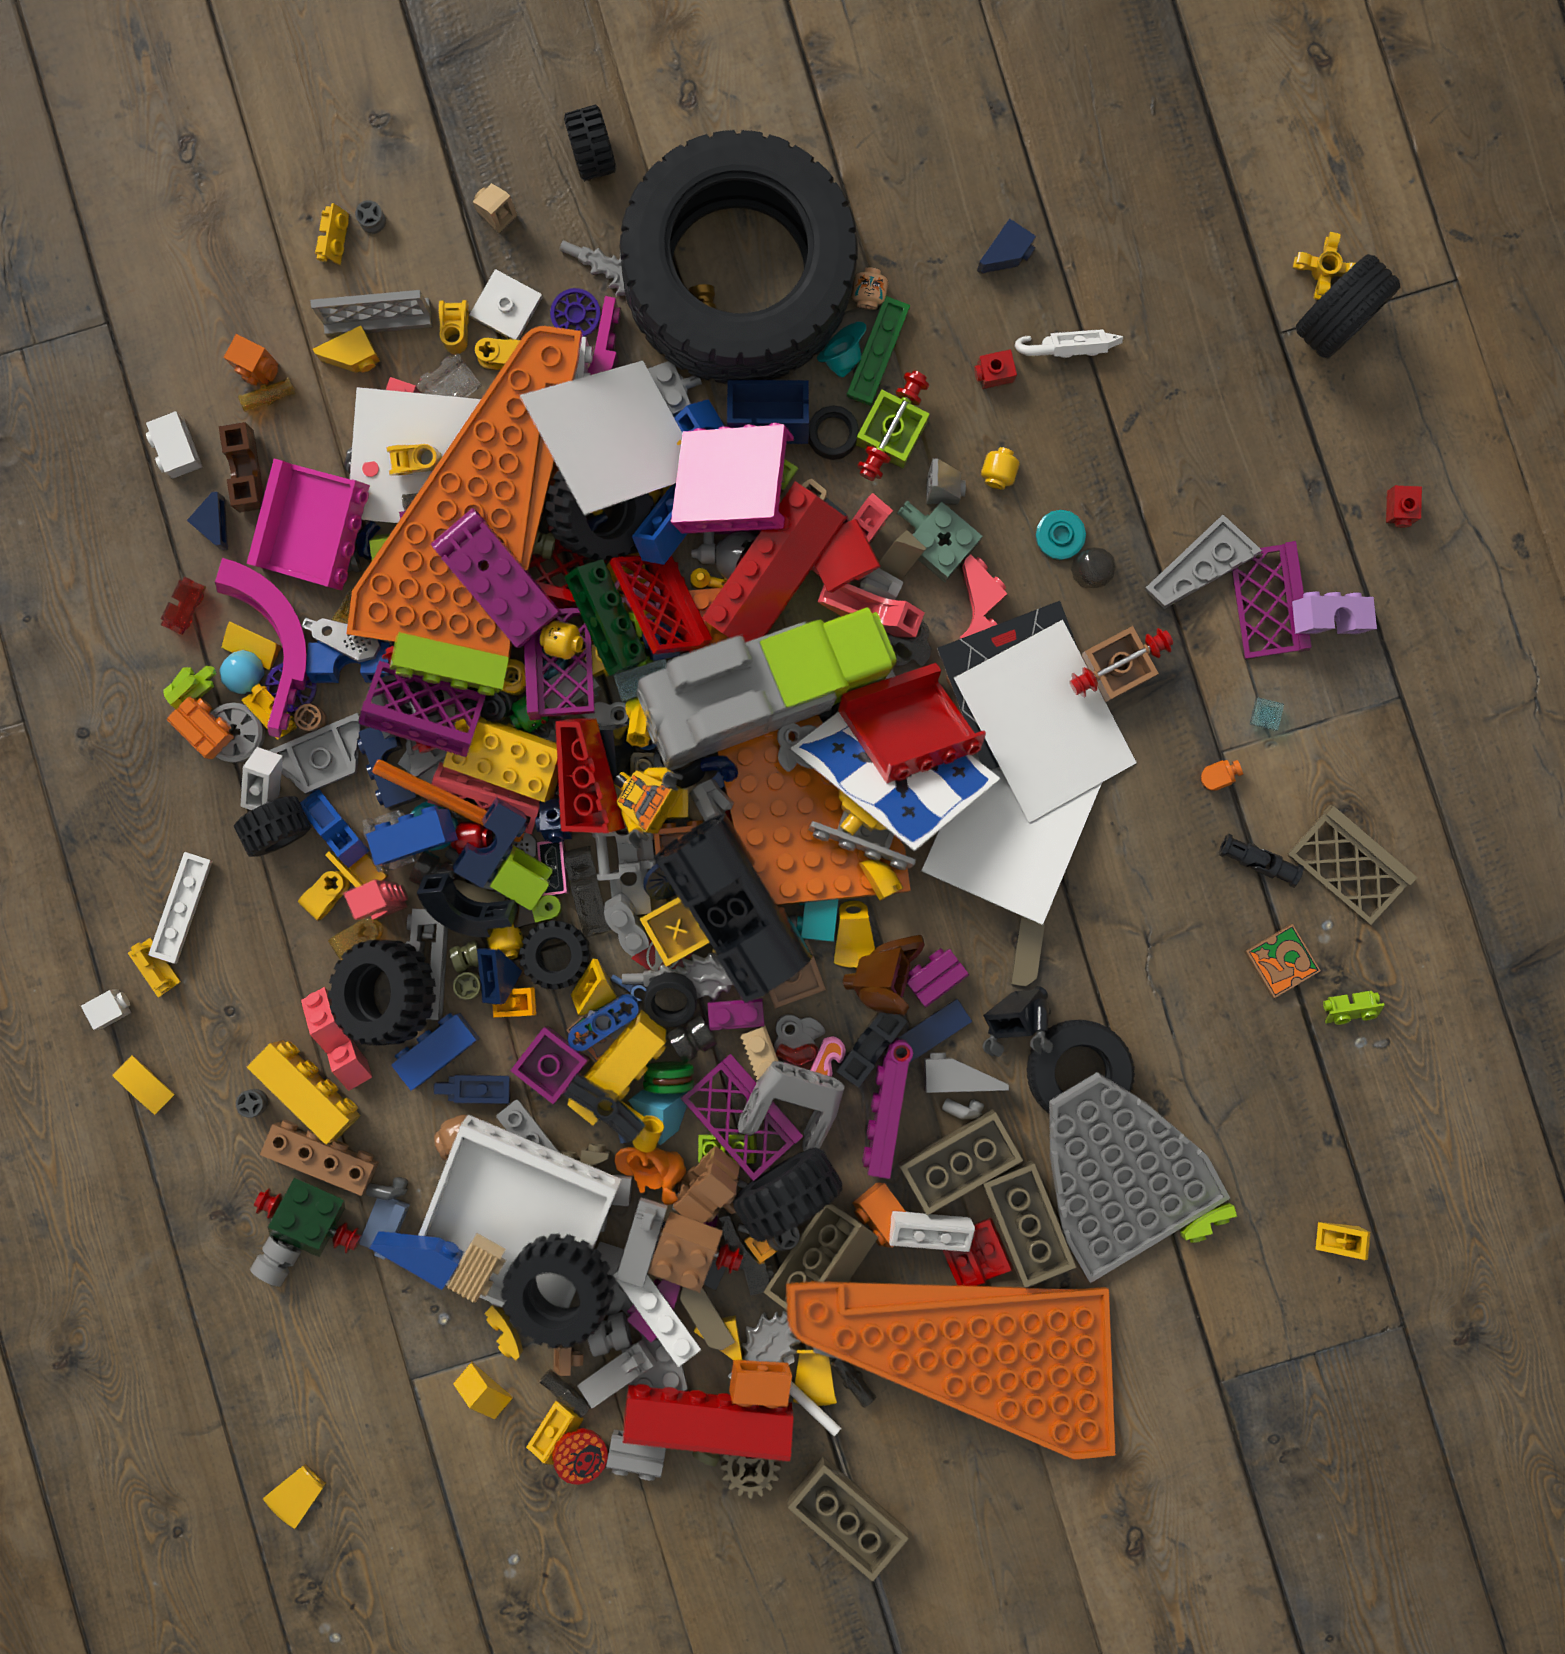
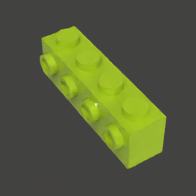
[390,632,509,696]

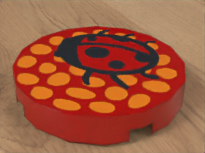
[552,1428,608,1485]

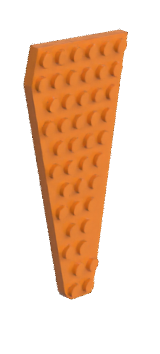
[346,326,583,658]
[689,588,911,905]
[786,1281,1115,1460]

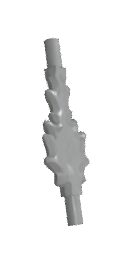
[560,240,626,296]
[622,953,733,1002]
[728,1311,801,1379]

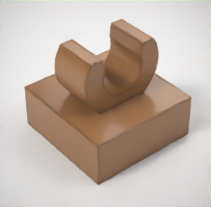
[553,1344,583,1376]

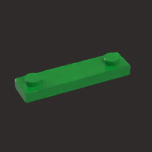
[846,296,910,406]

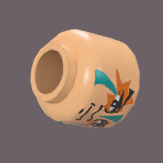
[851,267,888,310]

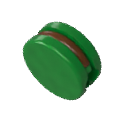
[643,1061,694,1094]

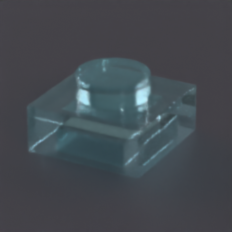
[1249,697,1284,731]

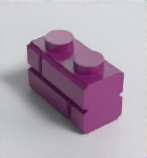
[906,948,969,1008]
[708,998,765,1031]

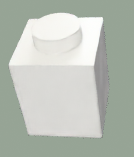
[81,989,131,1030]

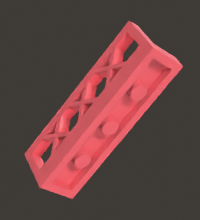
[427,762,539,835]

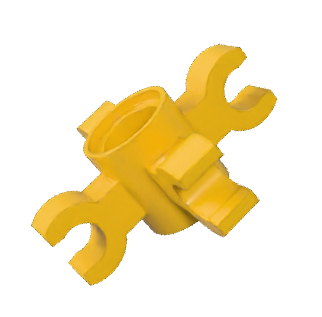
[1292,232,1356,300]

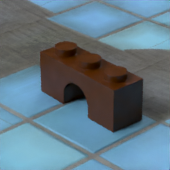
[218,422,264,513]

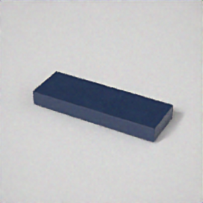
[896,999,972,1063]

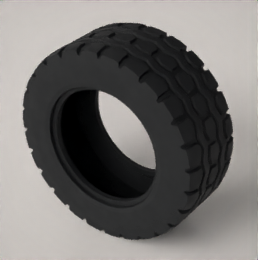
[620,130,858,384]

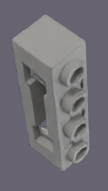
[406,909,448,1020]

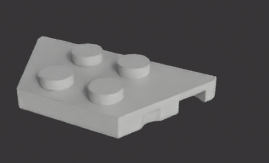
[269,713,361,794]

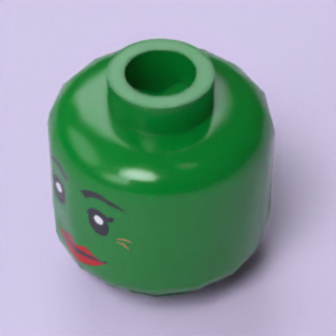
[509,695,549,733]

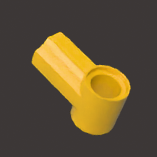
[625,697,651,748]
[621,1101,664,1153]

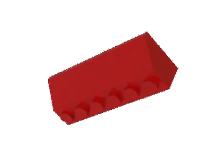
[702,481,847,643]
[623,1384,793,1462]

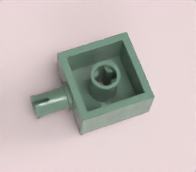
[897,501,983,582]

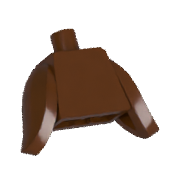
[843,935,925,1016]

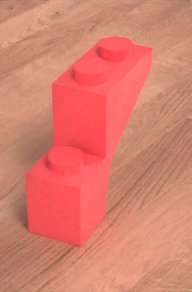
[958,554,1007,640]
[818,583,925,637]
[301,987,372,1091]

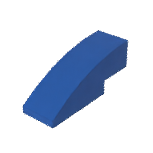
[300,789,369,868]

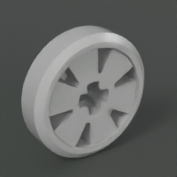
[211,703,265,763]

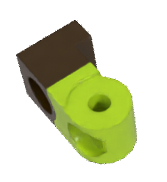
[513,895,562,928]

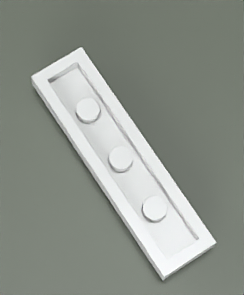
[148,852,213,964]
[613,1272,701,1367]

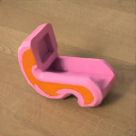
[784,1036,845,1077]

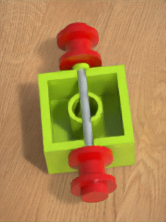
[856,371,930,481]

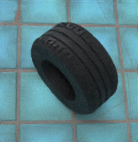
[1296,254,1401,358]
[1026,1019,1135,1113]

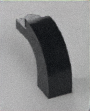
[416,873,518,937]

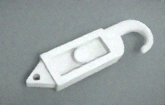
[1015,329,1123,358]

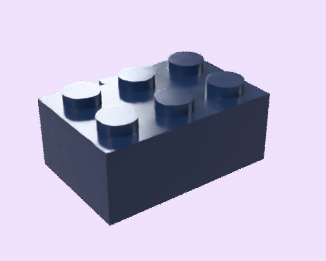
[727,380,809,444]

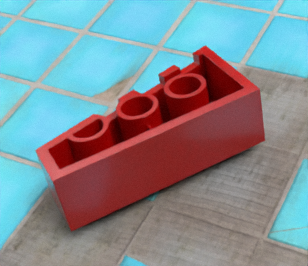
[555,718,625,833]

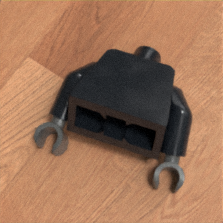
[983,986,1053,1057]

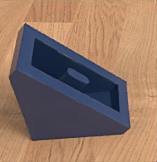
[187,492,228,550]
[477,948,522,1004]

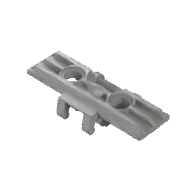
[592,787,657,915]

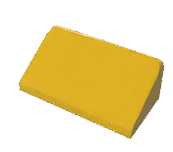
[221,621,282,671]
[526,1401,583,1465]

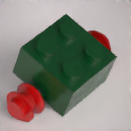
[254,1178,361,1257]

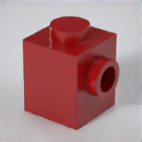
[974,349,1017,389]
[1386,485,1422,528]

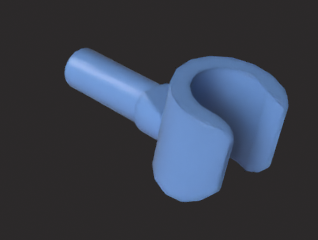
[610,975,646,1001]

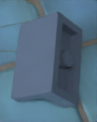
[359,1198,410,1260]

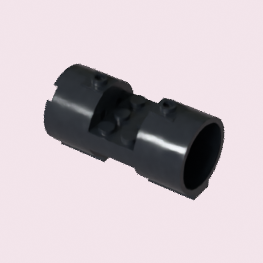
[654,814,813,1003]

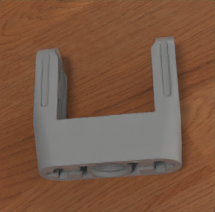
[738,1061,844,1151]

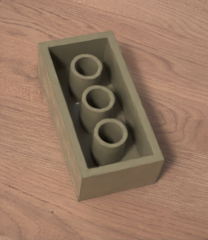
[898,1109,1023,1215]
[982,1160,1076,1288]
[764,1203,879,1310]
[788,1456,909,1582]

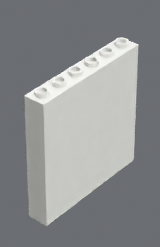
[419,1115,622,1308]

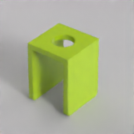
[490,845,553,910]

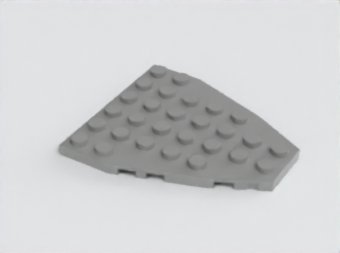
[1049,1072,1230,1283]

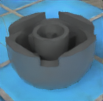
[715,531,757,580]

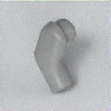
[942,1098,984,1119]

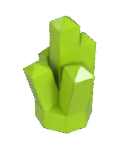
[163,666,216,709]

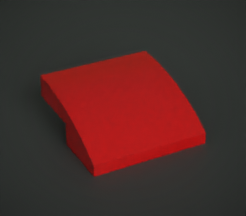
[815,519,881,593]
[942,1217,1013,1286]

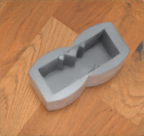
[604,893,649,956]

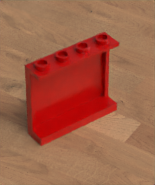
[838,663,986,784]

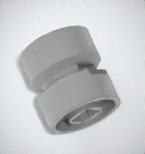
[250,1236,301,1287]
[588,1312,632,1357]

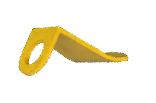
[834,901,875,968]
[793,1349,837,1406]
[263,1464,326,1529]

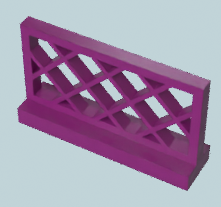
[1232,541,1312,659]
[524,608,595,720]
[358,661,486,757]
[680,1054,803,1181]

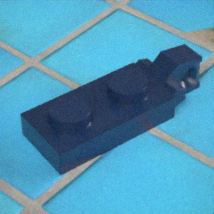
[434,1075,511,1104]

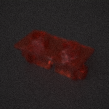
[160,576,206,635]

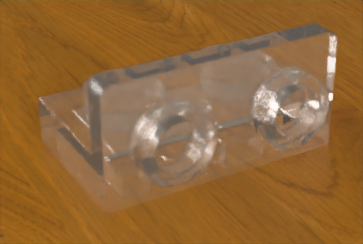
[416,354,482,398]

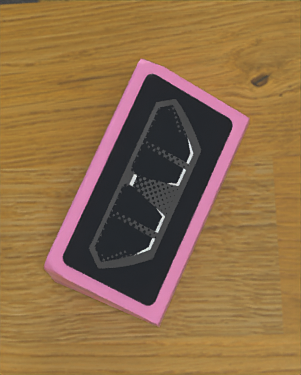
[537,841,569,896]

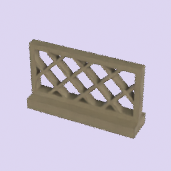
[1287,805,1418,925]

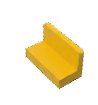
[325,851,388,888]

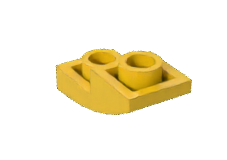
[112,1055,175,1115]
[484,1305,523,1361]

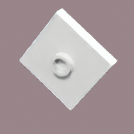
[470,269,543,340]

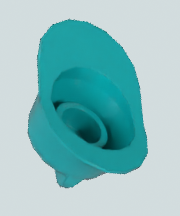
[817,321,866,377]

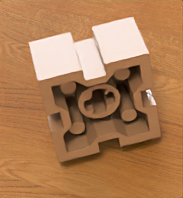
[673,1145,740,1224]

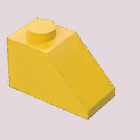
[313,325,380,373]

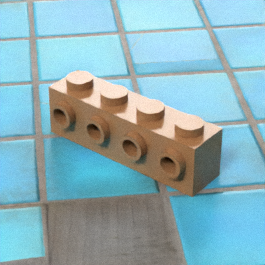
[260,1120,379,1196]

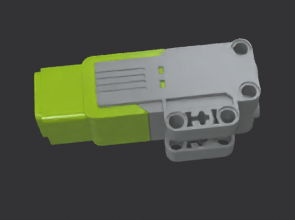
[637,607,897,770]

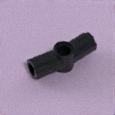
[564,1073,645,1143]

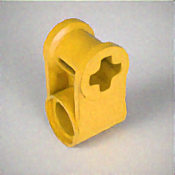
[439,300,469,354]
[475,338,520,370]
[386,444,442,476]
[298,871,350,921]

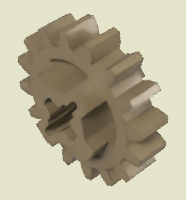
[721,1454,781,1498]

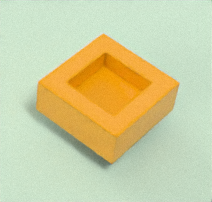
[744,1236,777,1264]

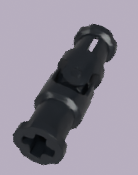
[1218,833,1304,888]

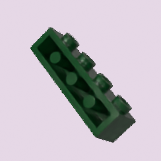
[564,559,648,677]

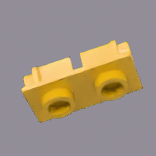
[315,203,349,265]
[241,684,297,740]
[128,938,181,998]

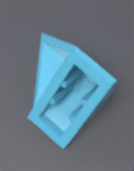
[628,1089,690,1145]

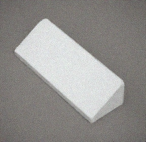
[889,1211,975,1252]

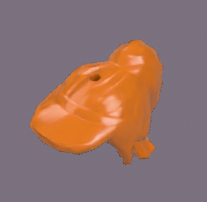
[614,1147,686,1205]

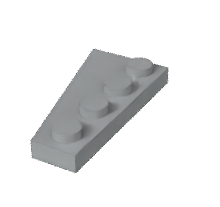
[1145,515,1262,609]

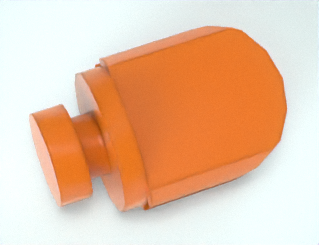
[1201,760,1243,791]

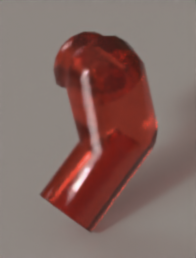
[776,1043,818,1066]

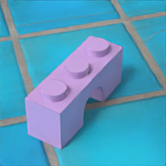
[1292,592,1377,634]

